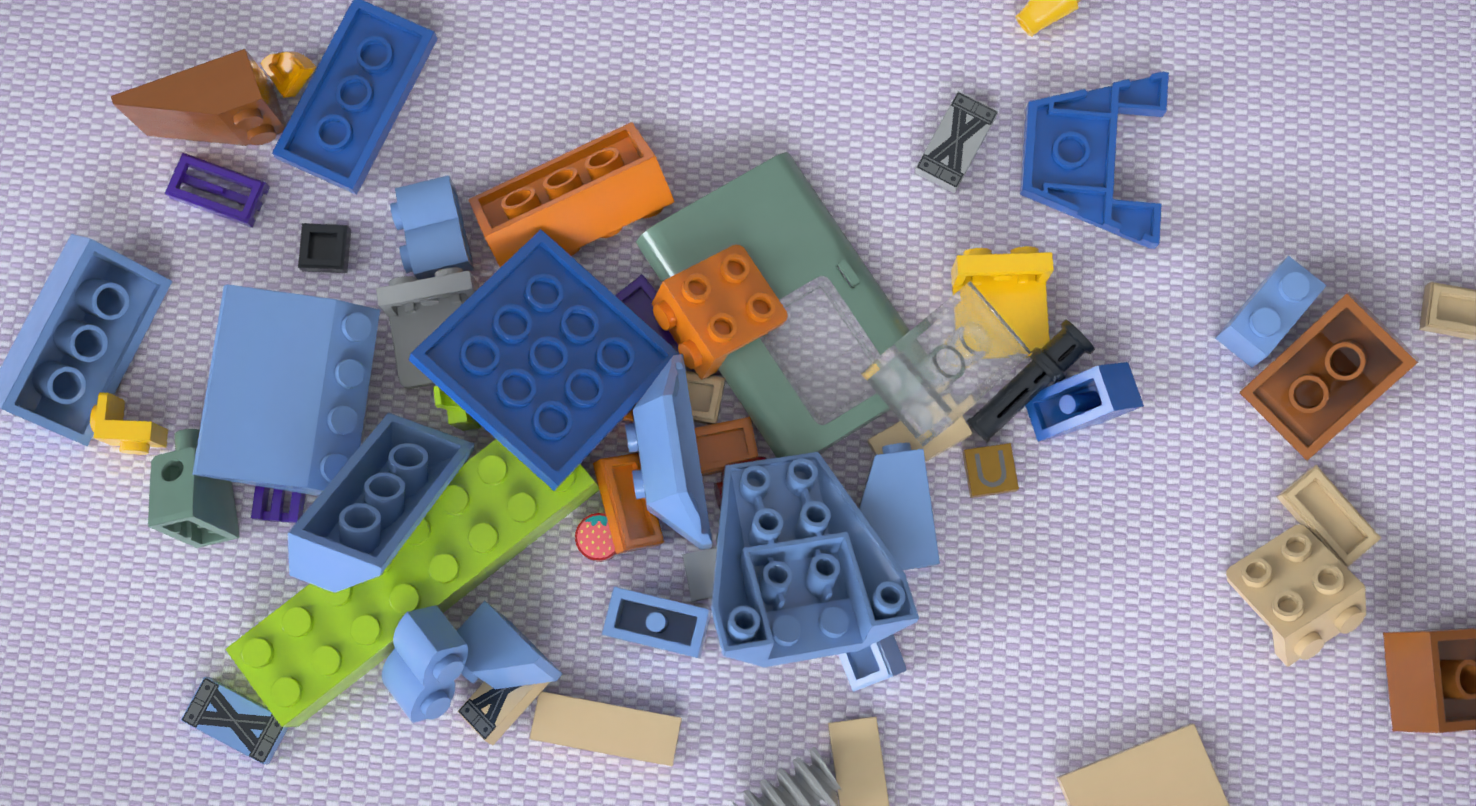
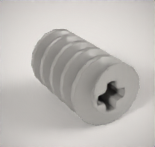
[731,747,841,806]

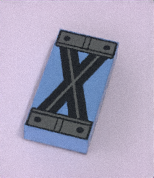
[181,677,289,765]

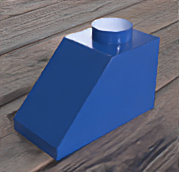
[1025,362,1144,442]

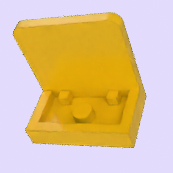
[951,246,1054,360]

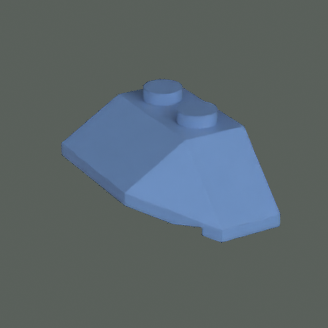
[625,354,713,550]

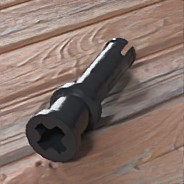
[966,319,1095,443]

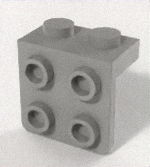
[376,267,479,389]

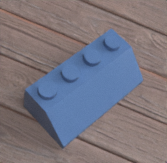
[0,234,172,446]
[288,412,475,593]

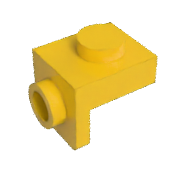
[90,392,168,455]

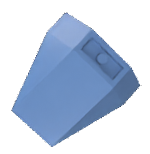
[711,452,919,668]

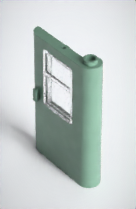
[636,152,941,458]

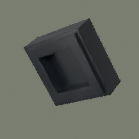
[298,223,351,274]

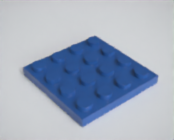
[409,229,680,491]

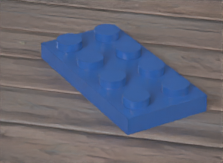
[272,0,438,195]

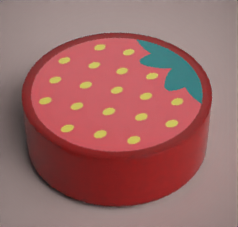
[575,513,616,562]

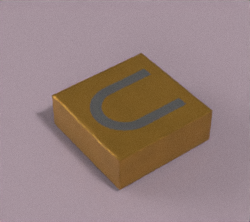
[962,443,1019,498]

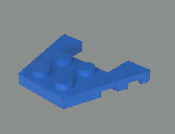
[1020,71,1169,249]

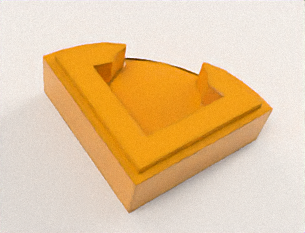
[260,51,317,98]

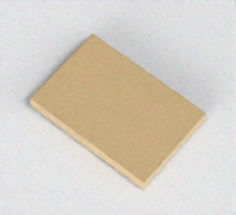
[1056,724,1229,806]

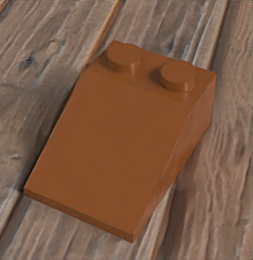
[111,49,286,146]
[1239,292,1419,461]
[1383,628,1476,733]

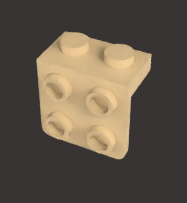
[1226,525,1366,667]

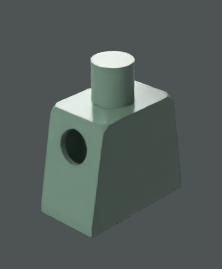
[148,429,240,548]

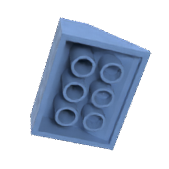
[192,284,380,496]

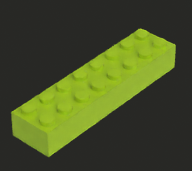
[225,439,599,727]

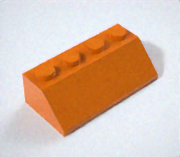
[468,122,675,267]

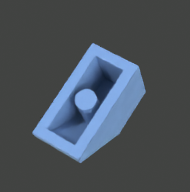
[457,601,563,689]

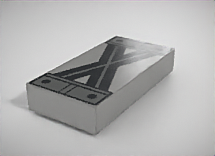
[914,91,998,193]

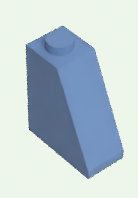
[858,443,940,570]

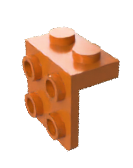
[651,244,788,380]

